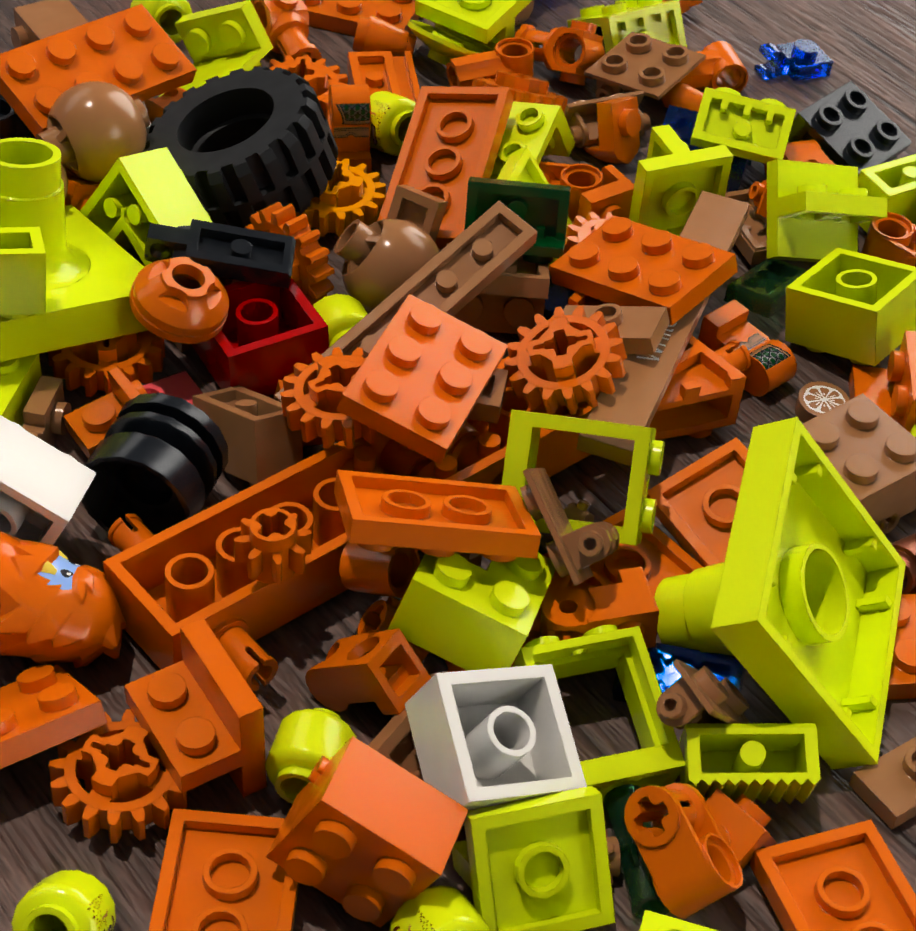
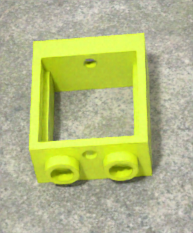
[501,409,665,546]
[512,624,686,802]

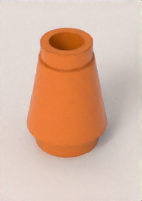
[352,14,417,56]

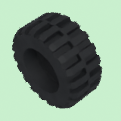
[143,66,338,228]

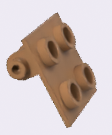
[584,32,706,100]
[520,468,620,585]

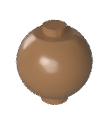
[35,81,150,182]
[334,219,440,313]

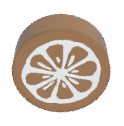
[795,381,850,423]

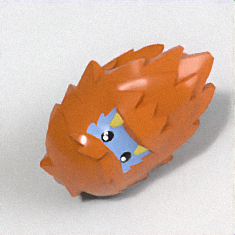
[0,531,127,668]

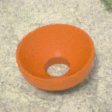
[129,257,229,344]

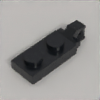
[144,219,296,289]

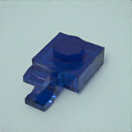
[754,39,833,81]

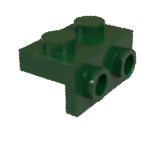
[464,177,571,264]

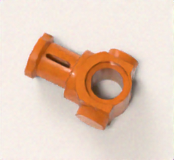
[253,0,322,62]
[515,20,605,86]

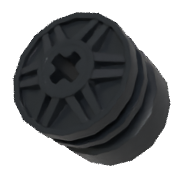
[81,393,228,535]

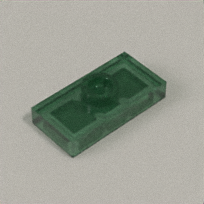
[724,259,807,318]

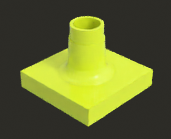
[0,137,148,362]
[654,417,906,769]

